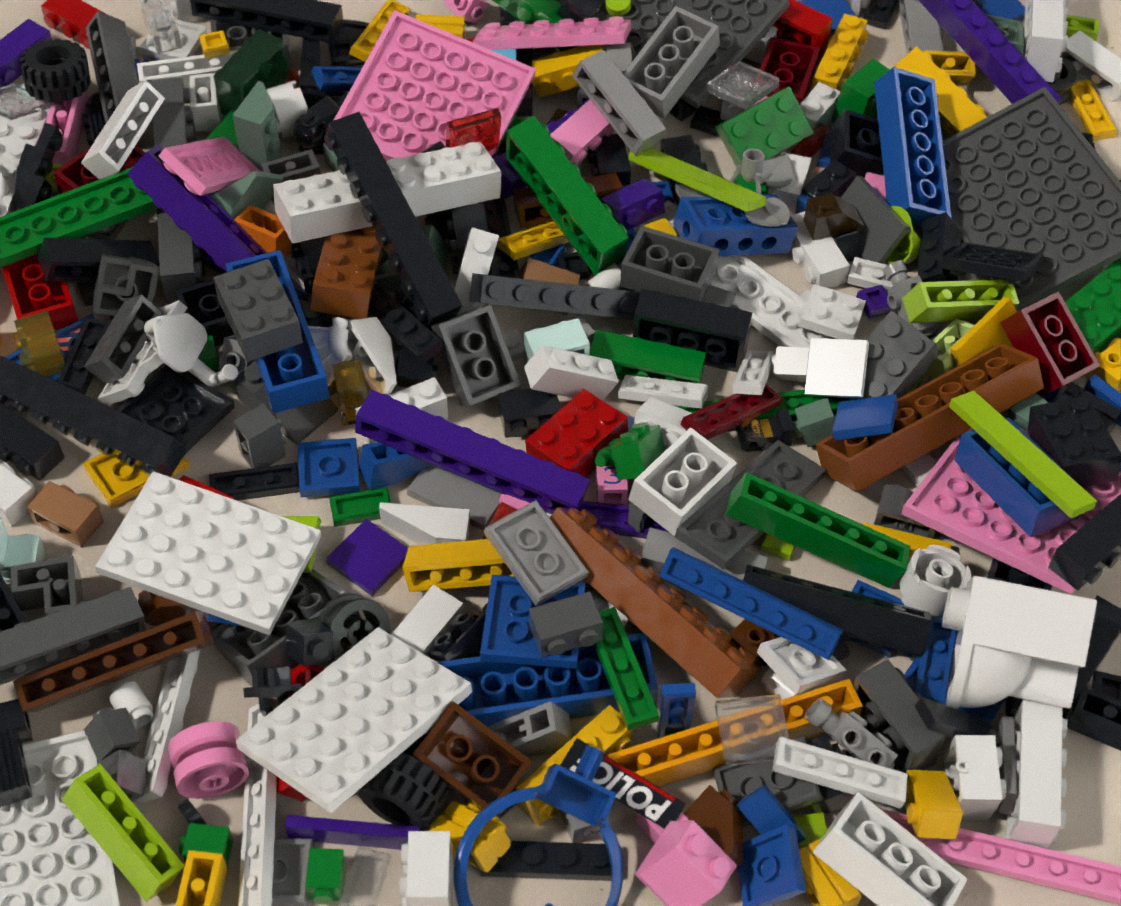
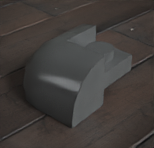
[93,254,160,316]

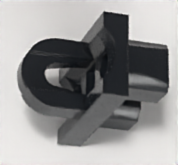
[243,666,302,717]

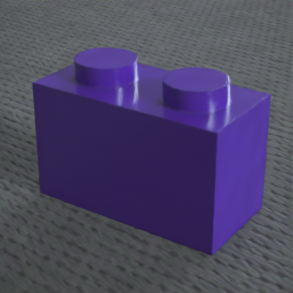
[600,179,666,230]

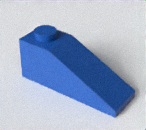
[359,442,432,490]

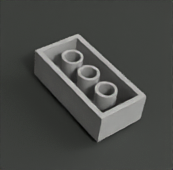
[623,6,720,119]

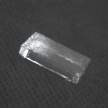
[338,846,391,906]

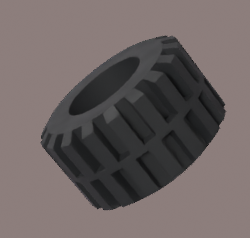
[20,39,91,103]
[357,753,449,831]

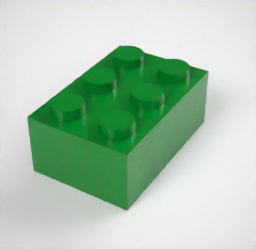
[715,86,814,166]

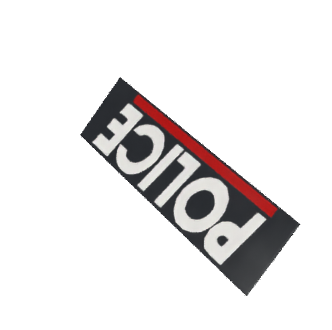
[560,738,686,829]

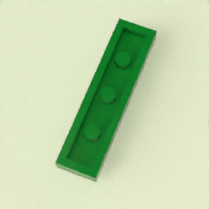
[594,607,659,731]

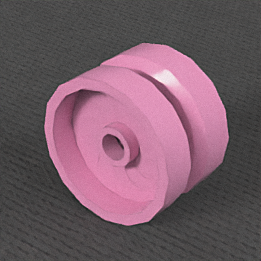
[168,721,249,799]

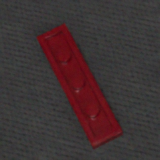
[680,384,783,440]

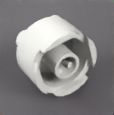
[266,81,308,140]
[900,545,971,619]

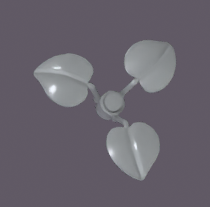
[675,149,793,227]

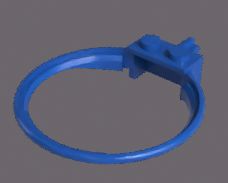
[453,745,623,906]

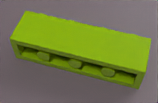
[902,279,1020,323]
[62,764,185,903]

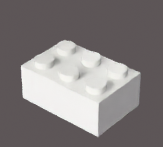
[628,427,737,536]

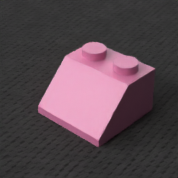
[635,820,737,906]

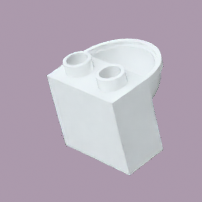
[942,576,1097,709]

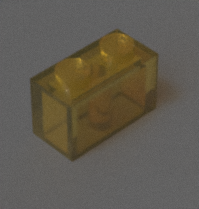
[12,311,65,376]
[332,360,368,426]

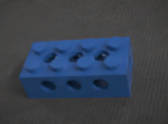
[673,194,798,256]

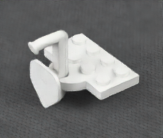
[98,301,239,405]

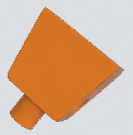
[234,205,292,260]

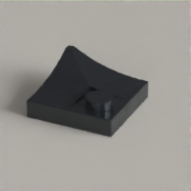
[328,19,369,67]

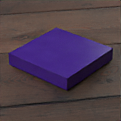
[326,518,408,596]

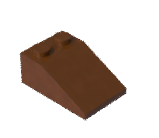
[412,701,532,811]

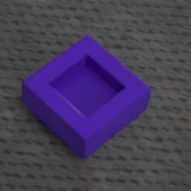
[856,285,893,318]

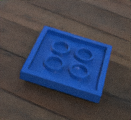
[480,575,585,669]

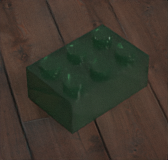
[213,29,290,116]

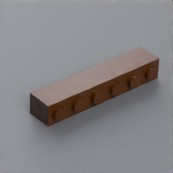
[13,612,215,712]

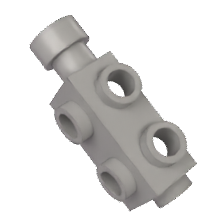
[883,260,943,339]
[805,698,898,769]

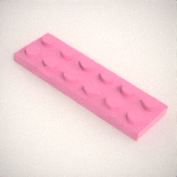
[473,16,631,50]
[159,136,262,196]

